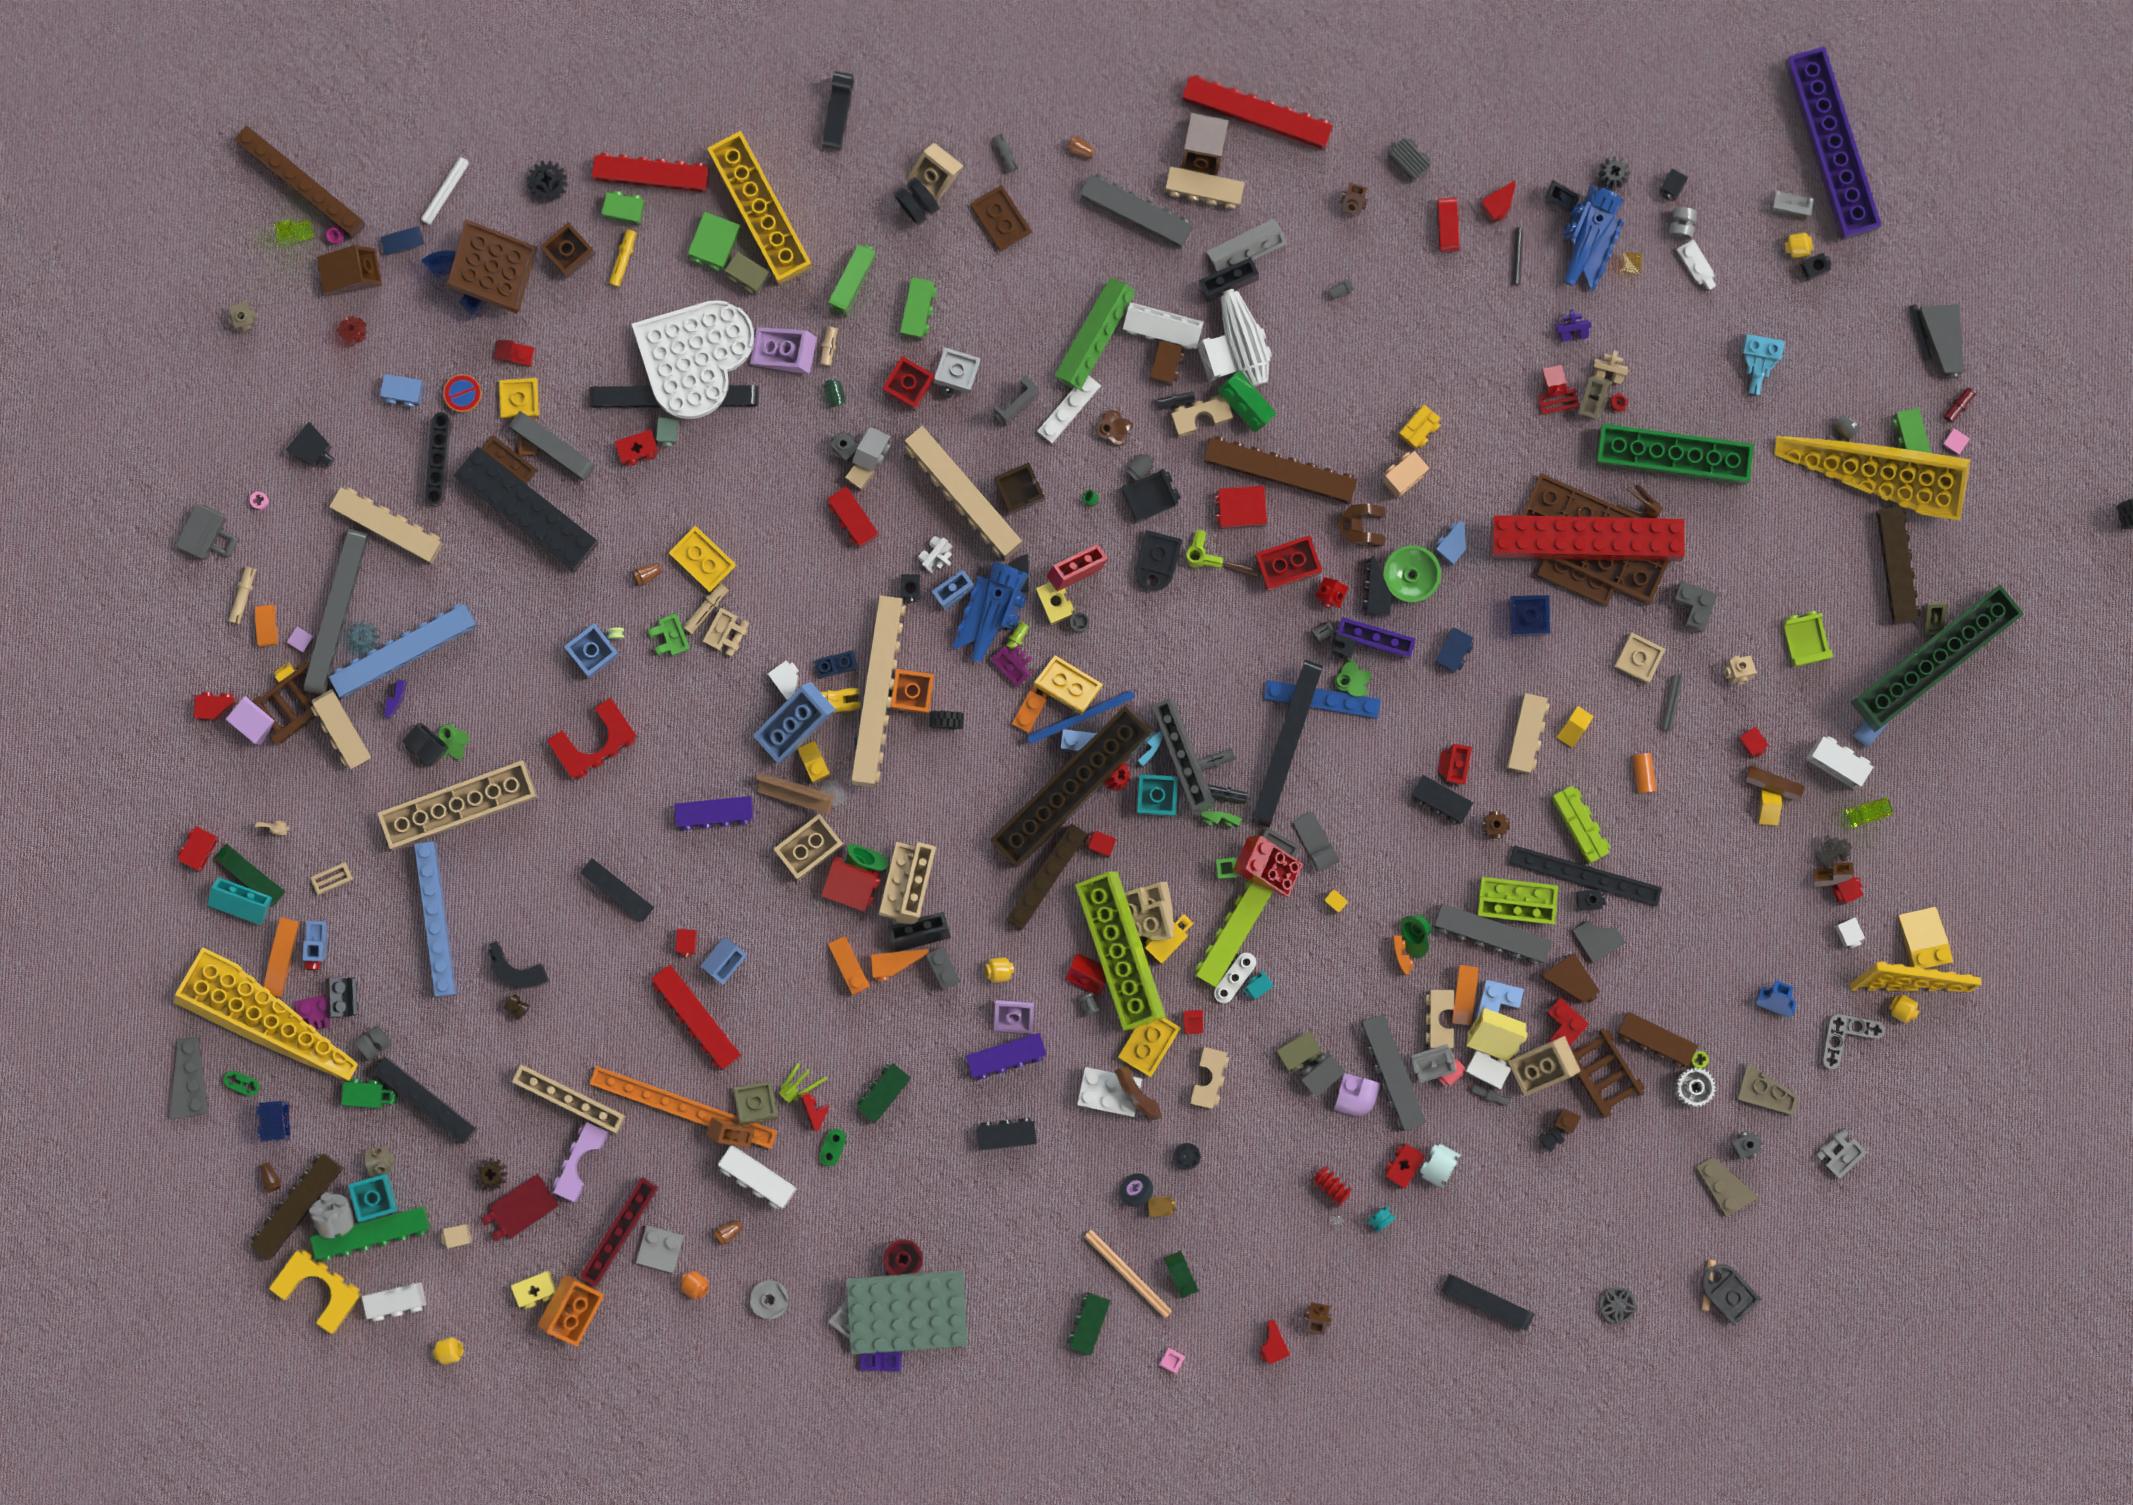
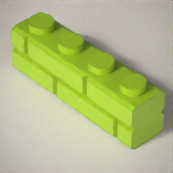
[1551,786,1610,864]

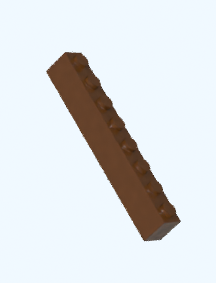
[234,125,366,239]
[1204,436,1357,504]

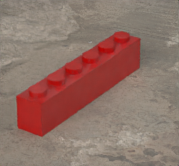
[592,152,709,193]
[651,964,742,1070]

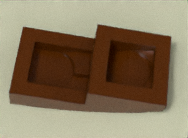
[1814,862,1853,887]

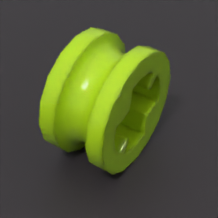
[1691,1051,1709,1068]

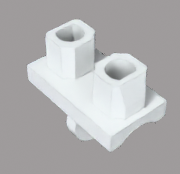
[918,536,953,573]

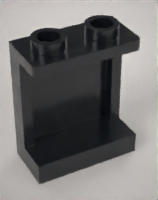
[1121,468,1181,523]

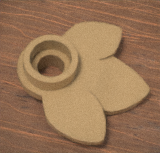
[255,821,290,835]

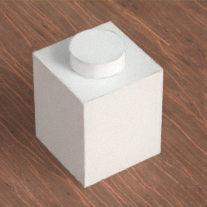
[1835,918,1865,949]

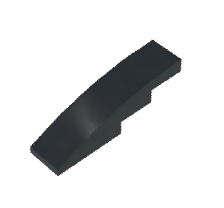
[580,858,655,922]

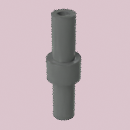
[1471,1084,1510,1106]

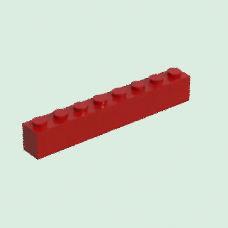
[1182,75,1333,151]

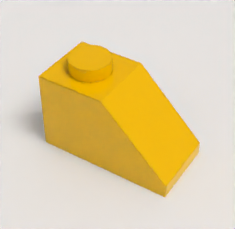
[798,741,831,784]

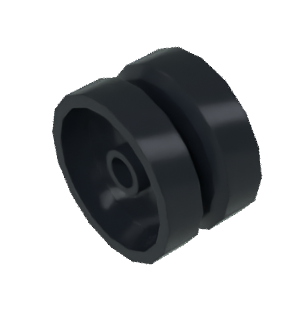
[893,177,940,226]

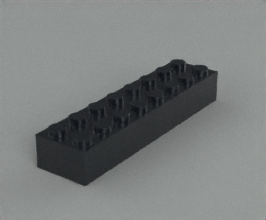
[454,446,599,572]

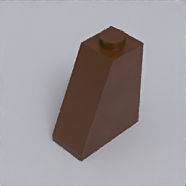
[1540,953,1600,1004]

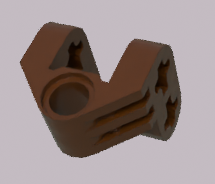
[1338,504,1385,547]

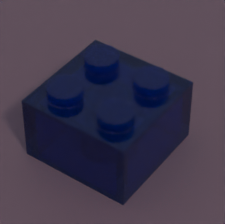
[1508,595,1551,637]
[256,1101,291,1142]

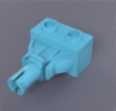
[1741,334,1785,395]

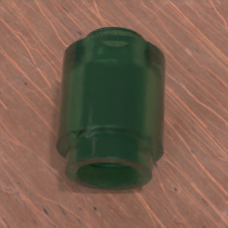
[823,378,846,408]

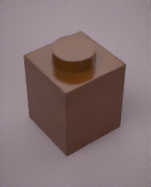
[1553,1108,1581,1134]

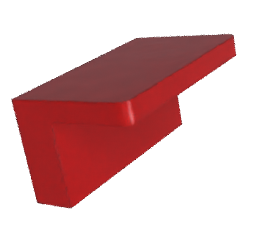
[1064,953,1107,996]

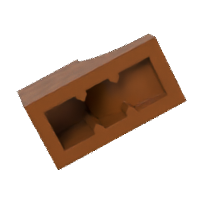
[706,1117,755,1148]

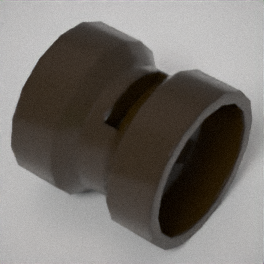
[503,994,530,1021]

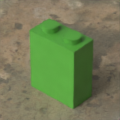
[688,212,741,271]

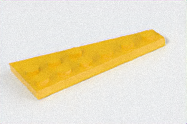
[1850,962,1981,992]

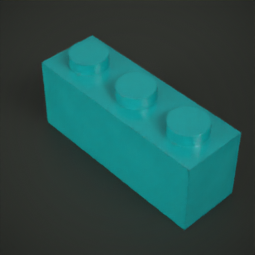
[207,877,272,925]

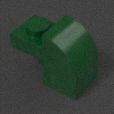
[1163,1250,1199,1299]

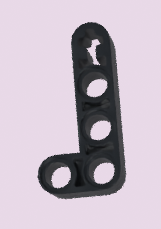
[822,71,854,150]

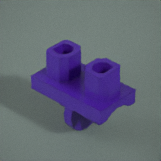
[1555,309,1592,342]

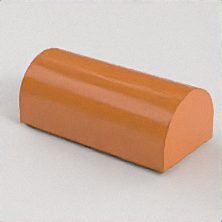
[1632,753,1657,794]

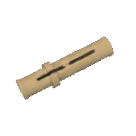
[228,566,257,624]
[683,583,729,634]

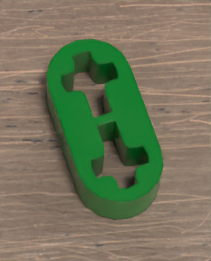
[224,1071,261,1096]

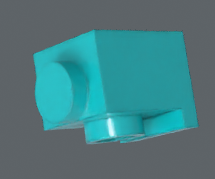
[1243,971,1274,1000]

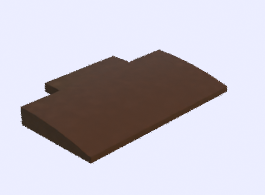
[1521,473,1669,607]

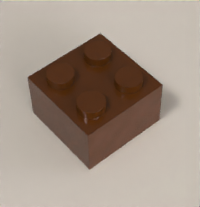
[540,222,596,279]

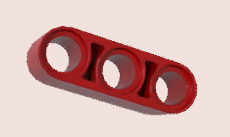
[1437,197,1460,252]

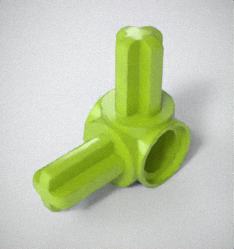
[1187,530,1223,568]

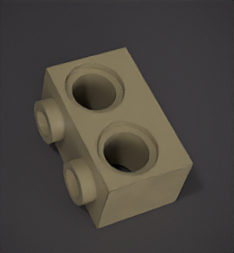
[1579,376,1613,419]

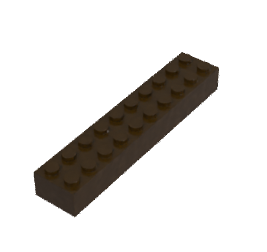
[990,705,1156,868]

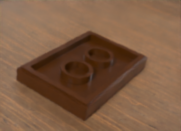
[970,184,1032,253]

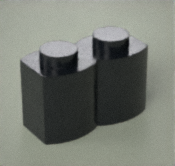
[403,723,449,767]

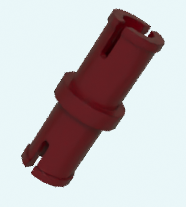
[1943,387,1976,424]

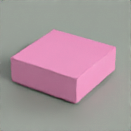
[1943,429,1970,455]
[1159,1348,1185,1374]

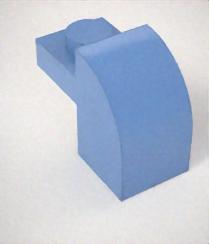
[303,920,328,961]

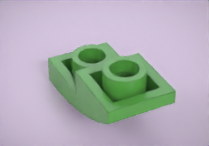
[1201,811,1242,828]

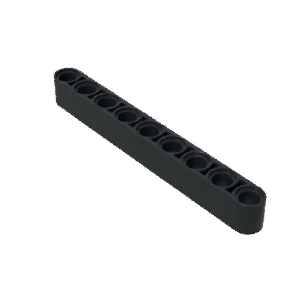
[589,385,759,408]
[1251,660,1323,828]

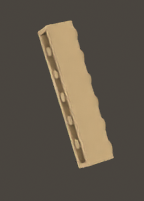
[330,487,443,564]
[512,1065,627,1133]

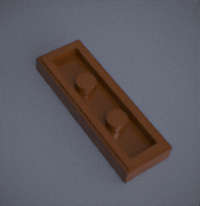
[481,435,538,484]
[1746,765,1804,802]

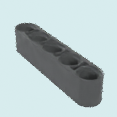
[508,411,596,481]

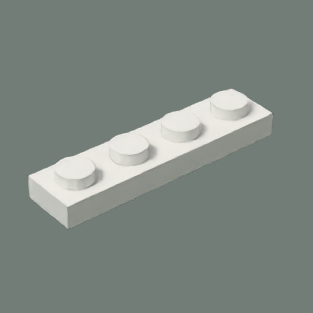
[1037,376,1101,444]

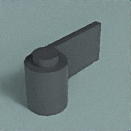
[1292,811,1340,872]

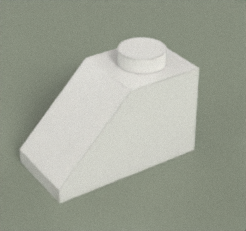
[768,660,799,700]

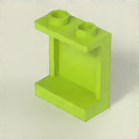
[1782,611,1833,668]

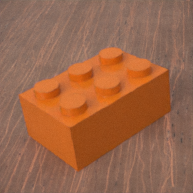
[537,1274,605,1347]

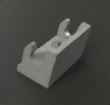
[1771,190,1814,219]
[1412,1044,1457,1083]

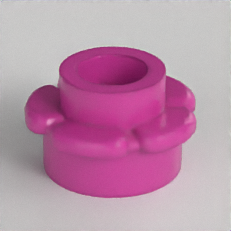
[326,225,345,244]

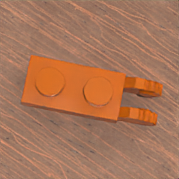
[1012,686,1048,733]

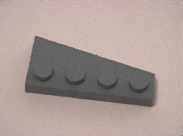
[169,1037,209,1119]

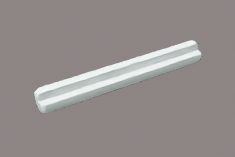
[421,157,469,225]

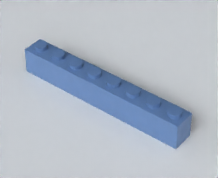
[329,604,477,699]
[414,841,457,998]

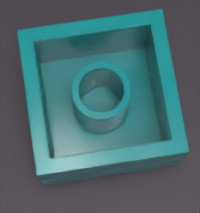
[1137,774,1178,817]
[348,1174,399,1222]

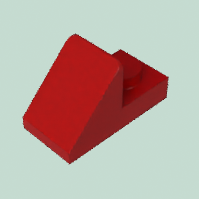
[494,340,535,367]
[799,1091,830,1132]

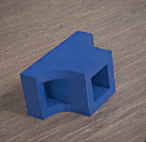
[1756,980,1797,1019]

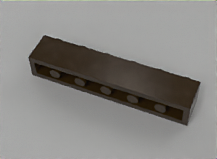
[1876,507,1920,625]
[1006,823,1087,931]
[250,1153,344,1260]

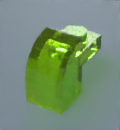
[273,219,315,246]
[1846,797,1894,828]

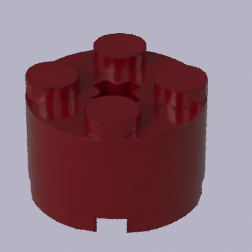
[884,1239,923,1275]

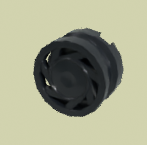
[1173,1143,1201,1170]

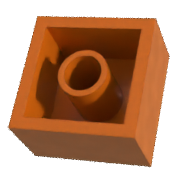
[891,669,935,714]

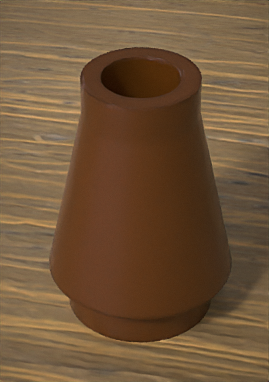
[259,1162,282,1193]

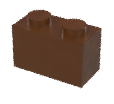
[1150,341,1185,386]

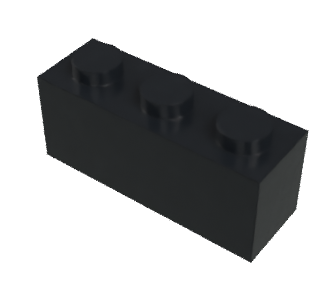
[1199,257,1259,303]
[1411,775,1473,825]
[888,912,951,952]
[977,1118,1037,1150]

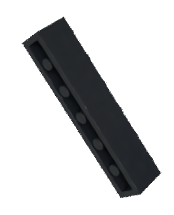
[373,1057,478,1144]

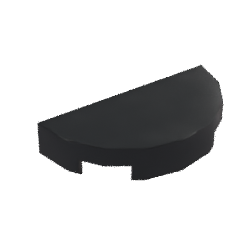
[1011,554,1029,593]

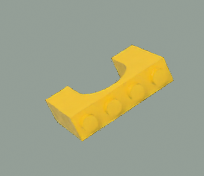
[269,1250,362,1334]

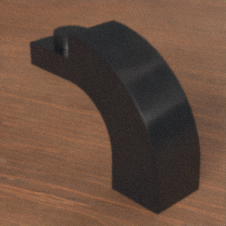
[489,941,550,988]

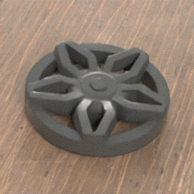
[1599,1287,1636,1324]

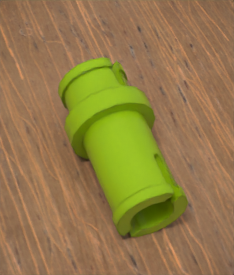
[1005,621,1030,651]

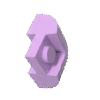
[1333,1073,1381,1116]

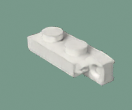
[1677,239,1716,291]

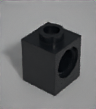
[1659,168,1688,201]
[1800,252,1832,282]
[900,574,921,603]

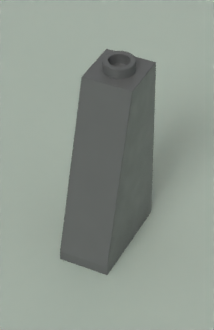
[1918,304,1964,379]

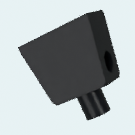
[286,422,335,467]

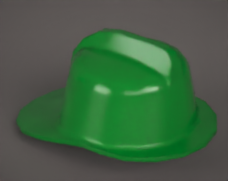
[844,844,889,871]
[1400,914,1431,958]

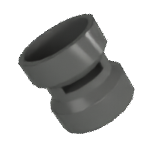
[1070,612,1089,633]

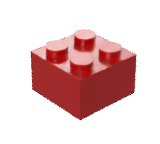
[882,356,935,411]

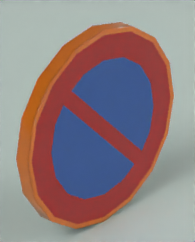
[443,374,482,412]

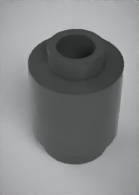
[1126,453,1154,481]

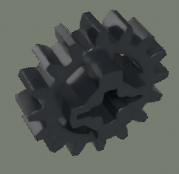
[527,160,568,203]

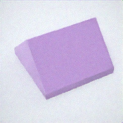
[226,696,274,745]
[994,1000,1034,1034]

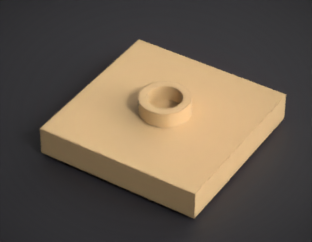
[1614,632,1666,684]

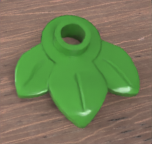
[1335,661,1372,697]
[438,724,470,760]

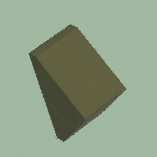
[1922,602,1947,635]

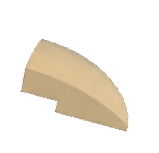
[1125,882,1174,940]

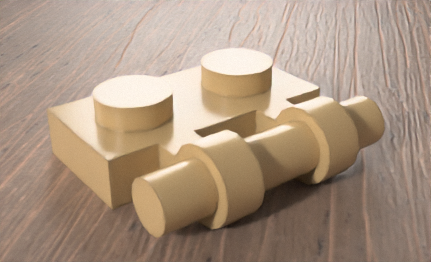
[703,608,750,657]

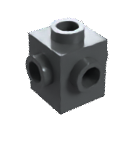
[830,431,858,463]
[1730,1130,1763,1160]

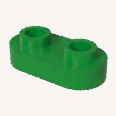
[820,1129,846,1166]

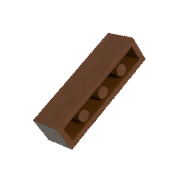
[1617,1011,1698,1068]

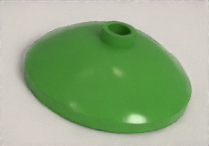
[1383,545,1441,603]

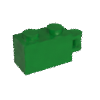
[342,1079,397,1108]

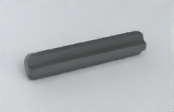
[1661,675,1683,731]

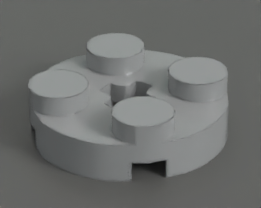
[750,1280,789,1319]

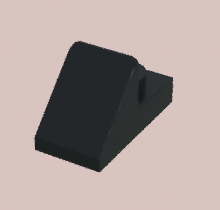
[1545,180,1580,213]

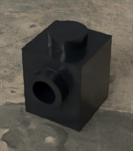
[1576,889,1606,912]

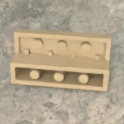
[878,842,936,924]

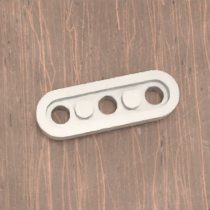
[1214,953,1256,1003]

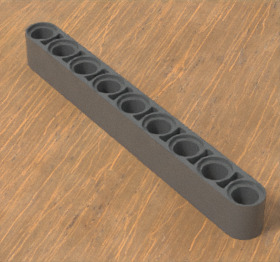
[304,529,369,695]

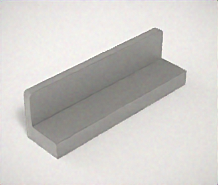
[1206,219,1287,272]

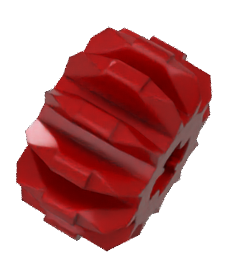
[1103,764,1132,791]

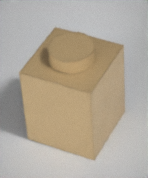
[845,464,875,491]
[441,1224,472,1248]

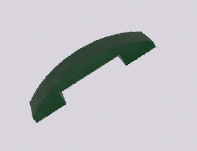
[215,843,286,906]

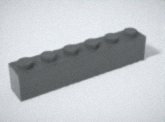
[1080,174,1192,249]
[1152,698,1216,813]
[1433,904,1552,965]
[1360,1014,1427,1131]

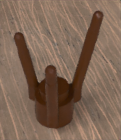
[1617,485,1663,518]

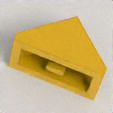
[1556,706,1594,748]
[1758,788,1782,826]

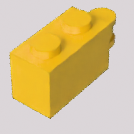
[1145,914,1194,964]

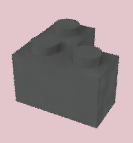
[1672,581,1718,633]

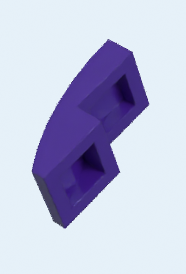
[384,680,407,719]
[860,1351,902,1371]

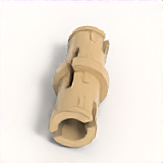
[819,326,838,367]

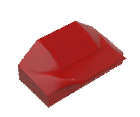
[1438,743,1472,785]

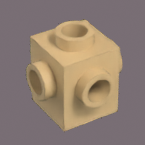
[1724,655,1757,685]

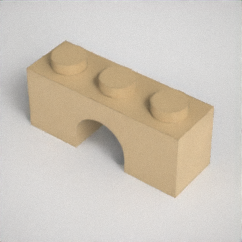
[1171,395,1233,438]
[1425,990,1454,1049]
[1190,1047,1229,1109]

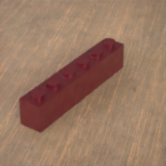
[579,1177,660,1287]

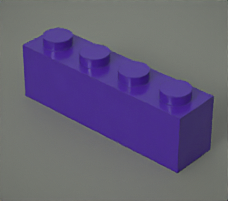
[1337,617,1416,659]
[674,796,754,831]
[966,1033,1047,1080]

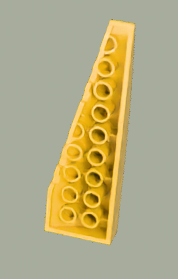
[1774,436,1971,521]
[174,947,358,1081]

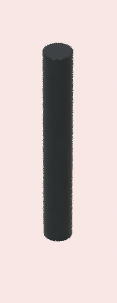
[1512,228,1523,285]
[1909,304,1932,361]

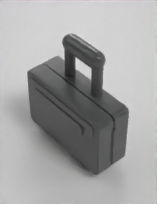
[176,504,238,560]

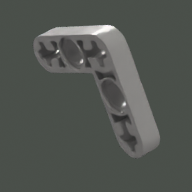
[1822,1014,1885,1070]

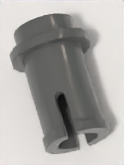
[1328,280,1354,300]

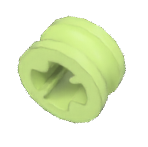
[607,628,624,639]

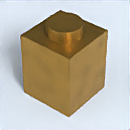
[1148,1196,1176,1217]

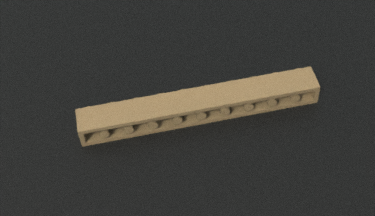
[852,595,906,788]

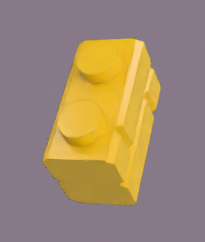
[1398,404,1441,450]

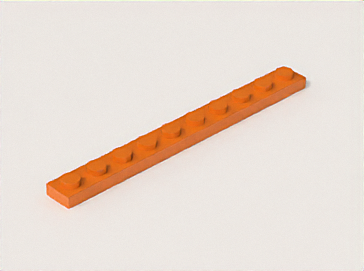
[590,1066,778,1149]

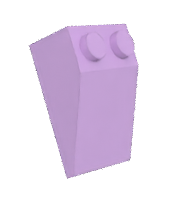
[750,327,817,374]

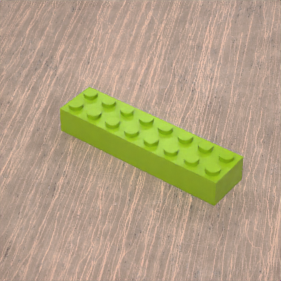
[1075,871,1166,1031]

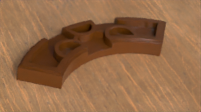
[1115,1066,1163,1120]

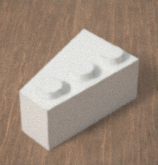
[362,1282,426,1322]

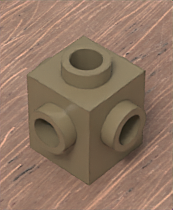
[229,301,258,333]
[365,1146,396,1177]

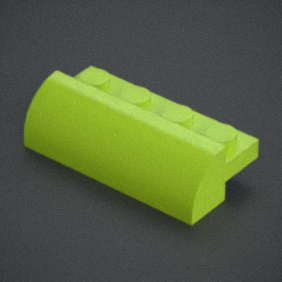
[1477,876,1558,924]

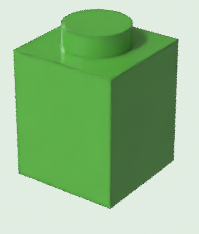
[1215,858,1237,880]

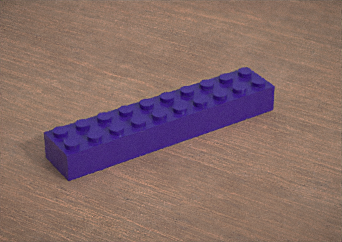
[1785,46,1882,240]

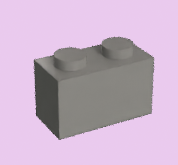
[852,427,891,471]

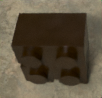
[994,462,1045,515]

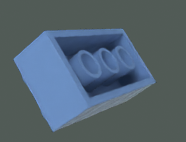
[753,682,836,764]

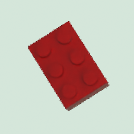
[1255,535,1322,592]

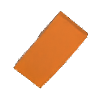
[255,604,278,647]
[1393,936,1413,975]

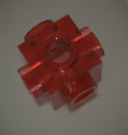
[336,315,368,347]

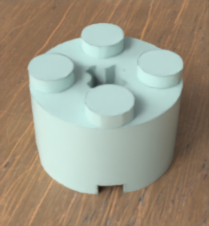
[1420,1144,1461,1189]

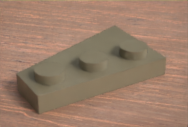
[1737,1062,1799,1115]
[1696,1157,1759,1217]

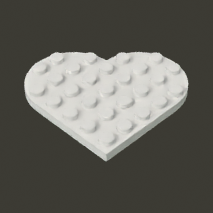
[632,301,754,419]

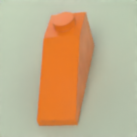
[828,936,871,996]
[871,949,929,982]

